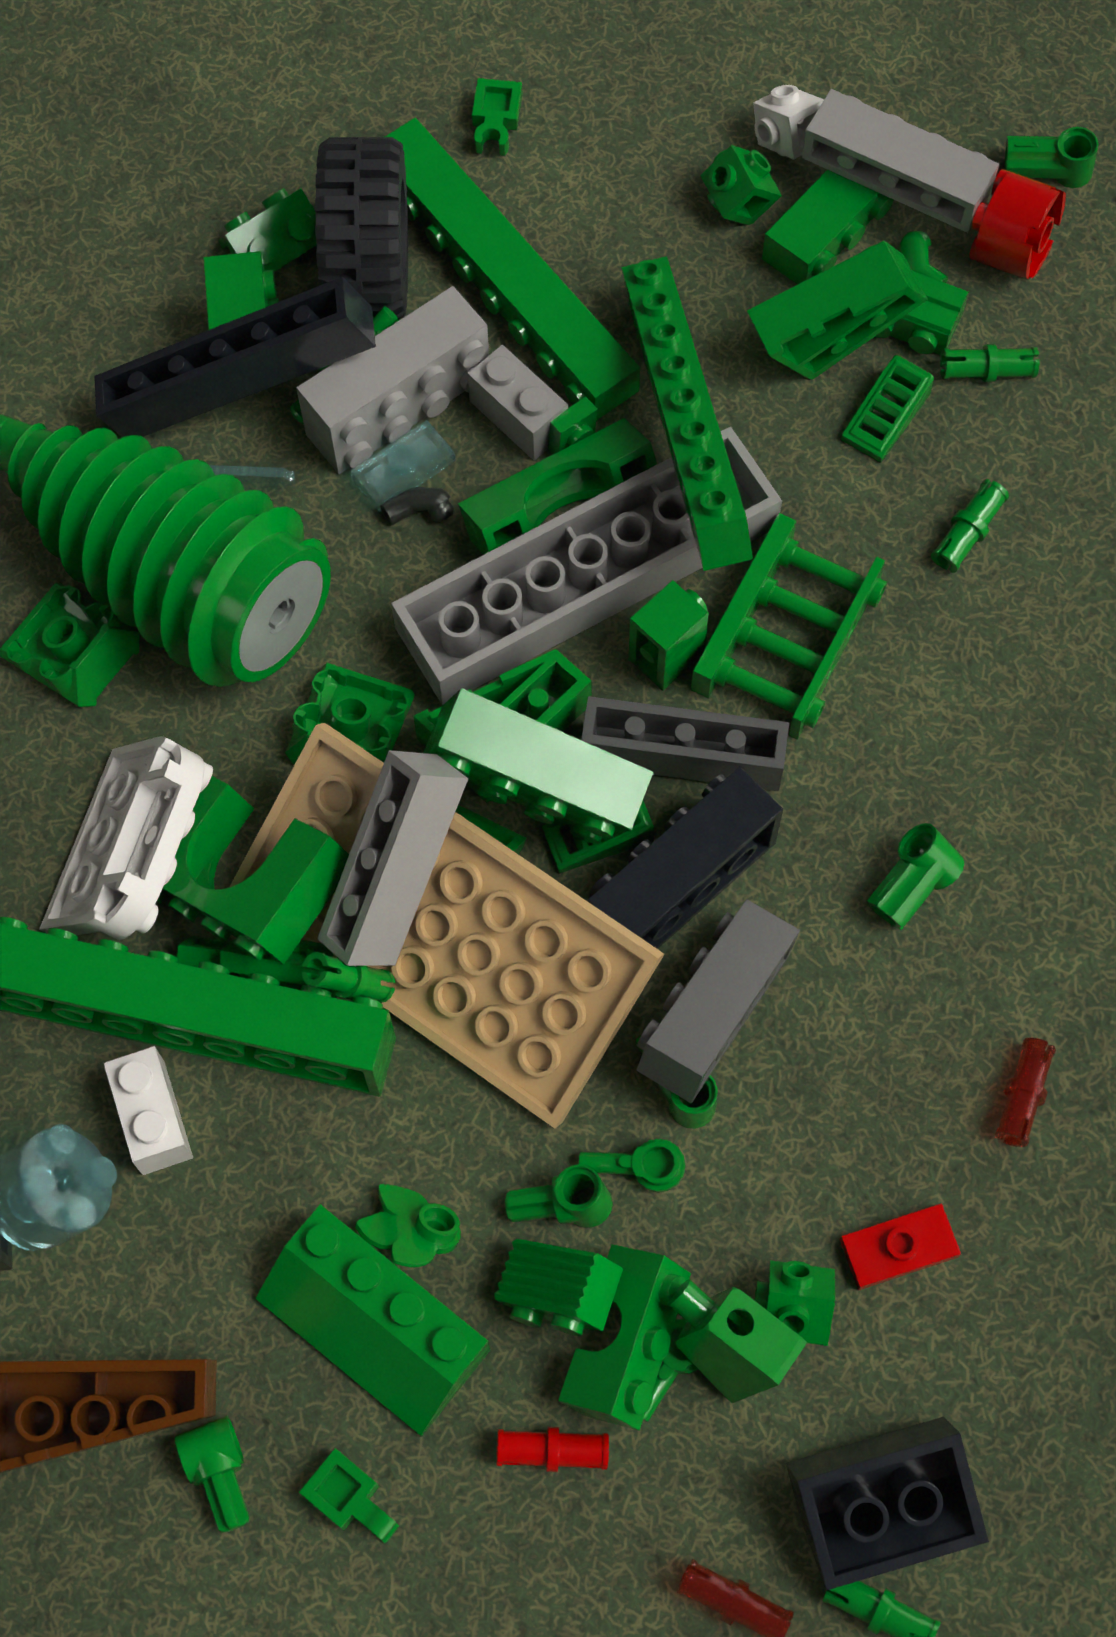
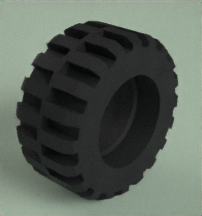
[315,137,408,322]

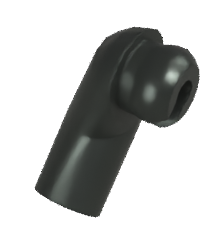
[380,487,454,526]

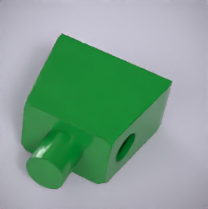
[668,1279,807,1403]

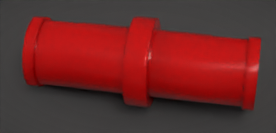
[496,1427,609,1472]

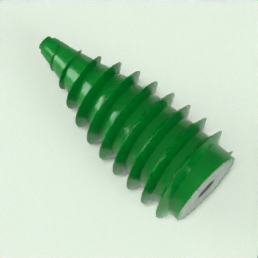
[0,414,331,687]

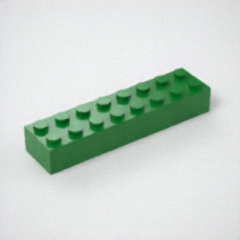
[0,917,396,1097]

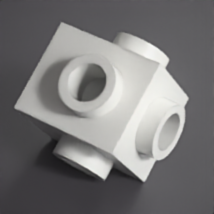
[753,85,824,160]

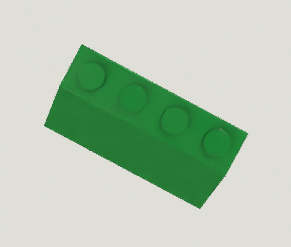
[255,1204,490,1437]

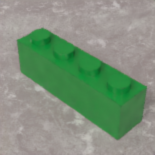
[762,170,894,285]

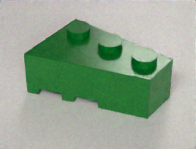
[747,241,928,380]
[413,649,592,803]

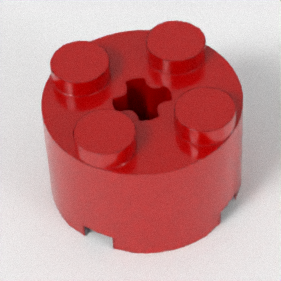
[969,169,1066,279]

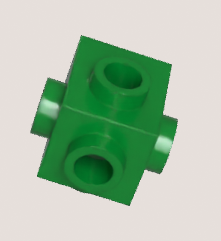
[700,145,782,225]
[754,1260,835,1346]

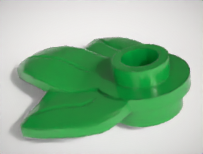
[355,1184,461,1267]

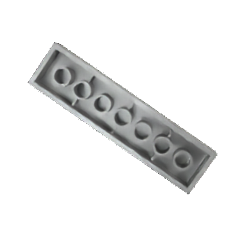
[391,426,782,705]

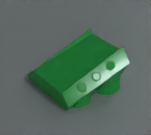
[0,582,140,707]
[285,663,415,765]

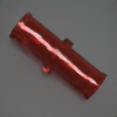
[995,1038,1056,1147]
[676,1559,794,1637]

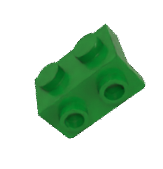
[218,188,316,272]

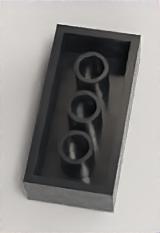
[588,766,783,949]

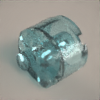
[0,1124,117,1251]

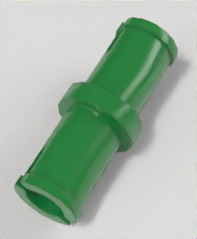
[940,344,1040,382]
[931,479,1009,573]
[301,952,395,1003]
[822,1581,941,1637]

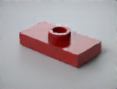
[840,1203,961,1291]

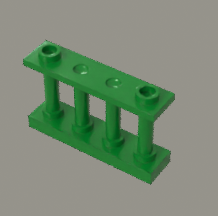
[691,513,888,740]

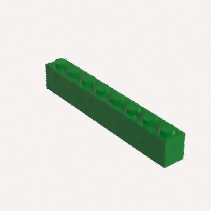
[385,117,640,420]

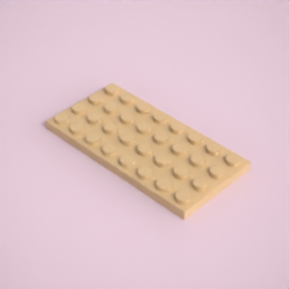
[230,723,664,1129]

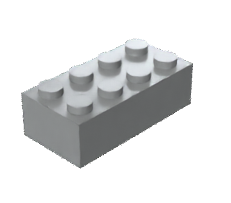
[296,286,489,474]

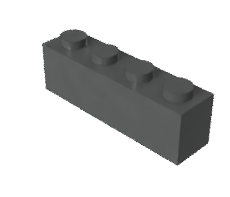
[581,696,789,791]
[636,899,800,1103]

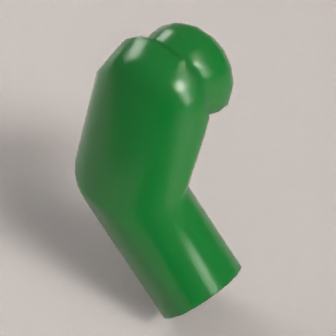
[899,231,948,283]

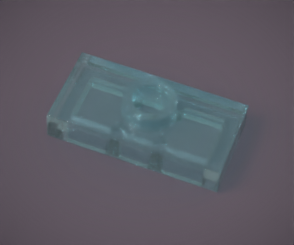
[350,420,456,512]

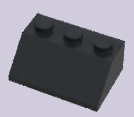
[786,1417,989,1590]

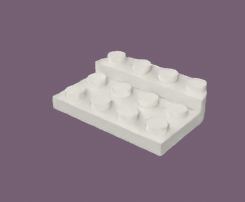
[39,736,213,940]

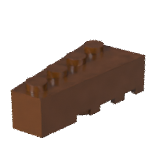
[0,1359,217,1473]

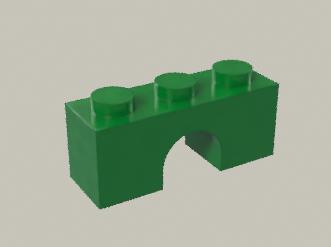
[558,1244,691,1431]

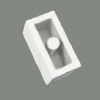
[104,1046,193,1175]

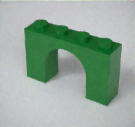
[156,776,349,964]

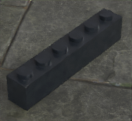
[94,276,376,437]

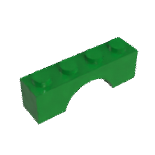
[458,418,657,555]

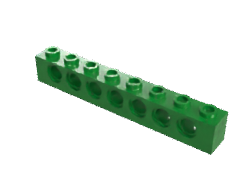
[621,256,753,571]

